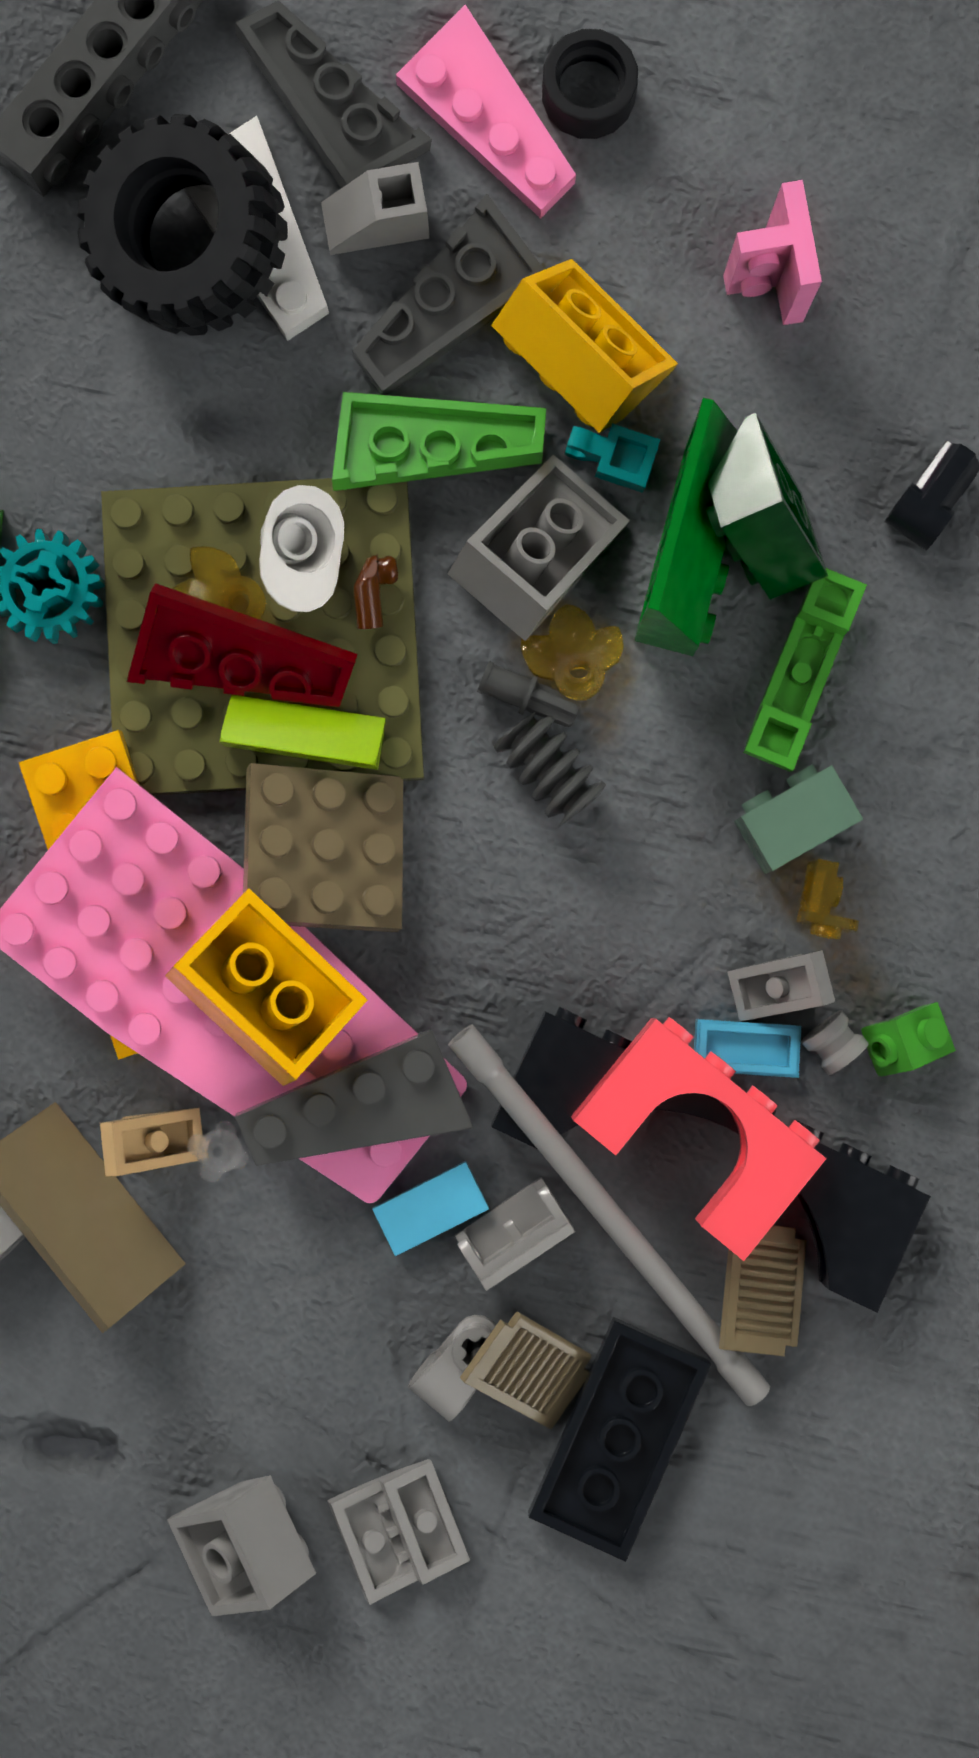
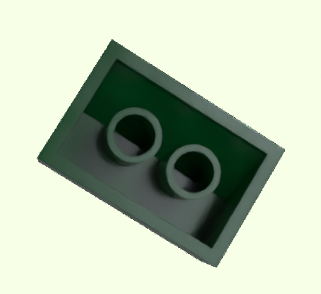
[706,413,828,600]

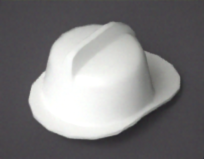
[259,485,344,612]

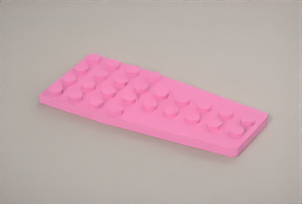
[0,767,467,1203]

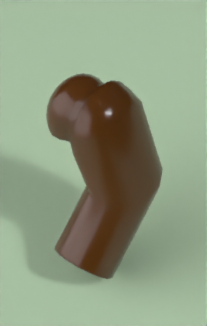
[354,554,398,629]

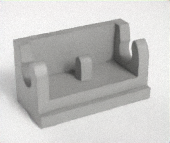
[455,1177,575,1291]

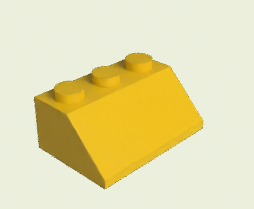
[491,259,678,433]
[165,888,368,1086]

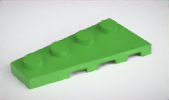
[332,392,546,491]

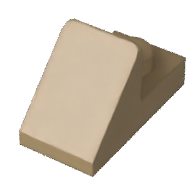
[100,1108,205,1177]

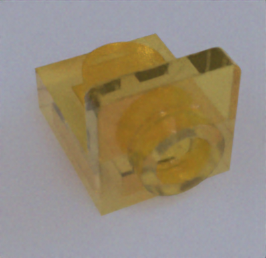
[796,859,859,940]

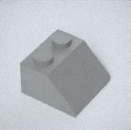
[167,1475,316,1616]

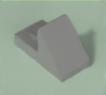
[727,950,835,1022]

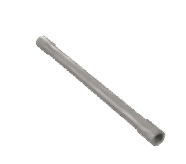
[448,1024,770,1406]

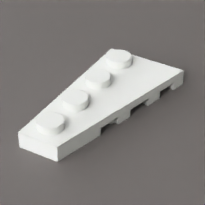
[183,116,329,341]

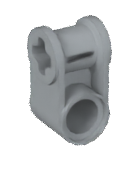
[408,1315,496,1422]

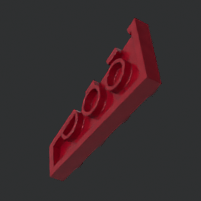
[126,583,358,707]

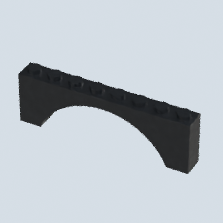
[491,1007,931,1313]

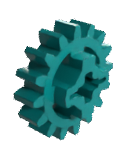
[0,529,105,644]

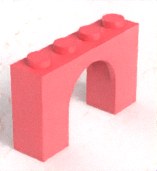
[571,1017,827,1261]

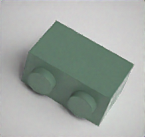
[734,764,863,874]

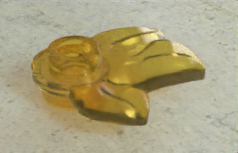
[172,546,266,620]
[521,604,624,701]

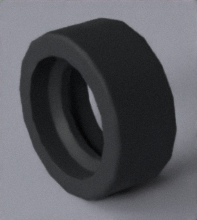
[542,29,638,139]

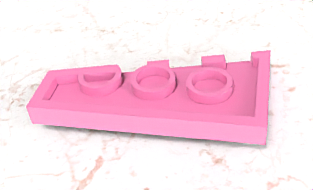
[396,5,576,219]

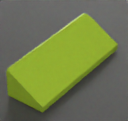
[219,695,386,770]

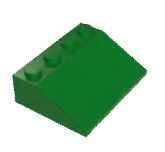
[634,398,737,656]

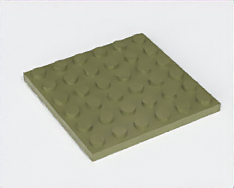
[101,478,424,796]

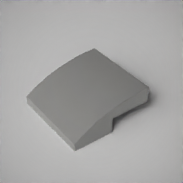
[327,1459,470,1605]

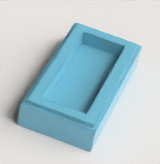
[694,1019,801,1078]
[372,1161,489,1256]

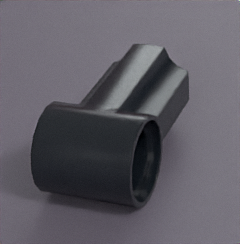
[884,441,979,551]

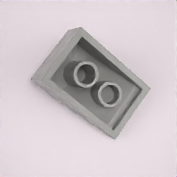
[447,454,630,641]

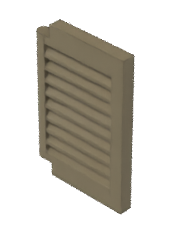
[719,1225,807,1357]
[460,1312,591,1429]

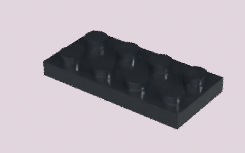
[528,1317,712,1562]

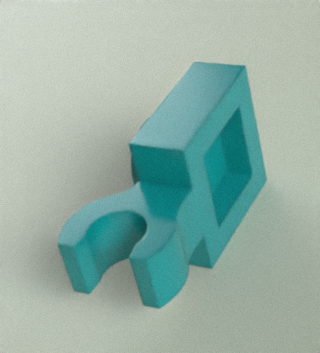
[564,423,661,493]

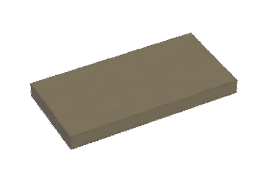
[0,1102,186,1333]

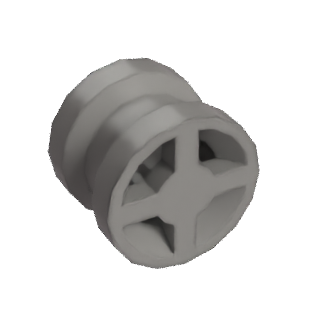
[801,1010,869,1075]

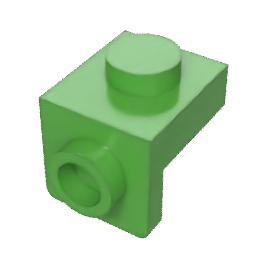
[861,1002,956,1076]

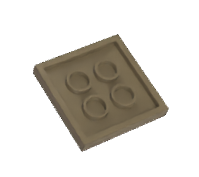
[243,763,403,932]

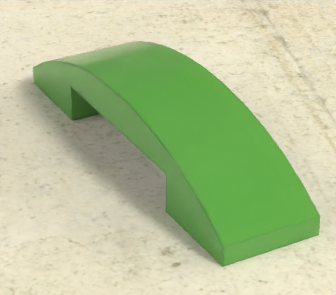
[743,568,867,772]

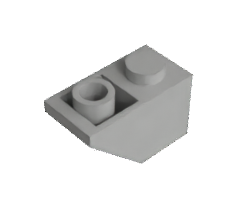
[321,162,429,255]

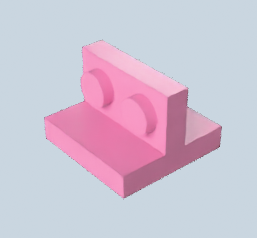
[723,180,822,325]

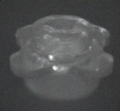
[187,1121,248,1183]

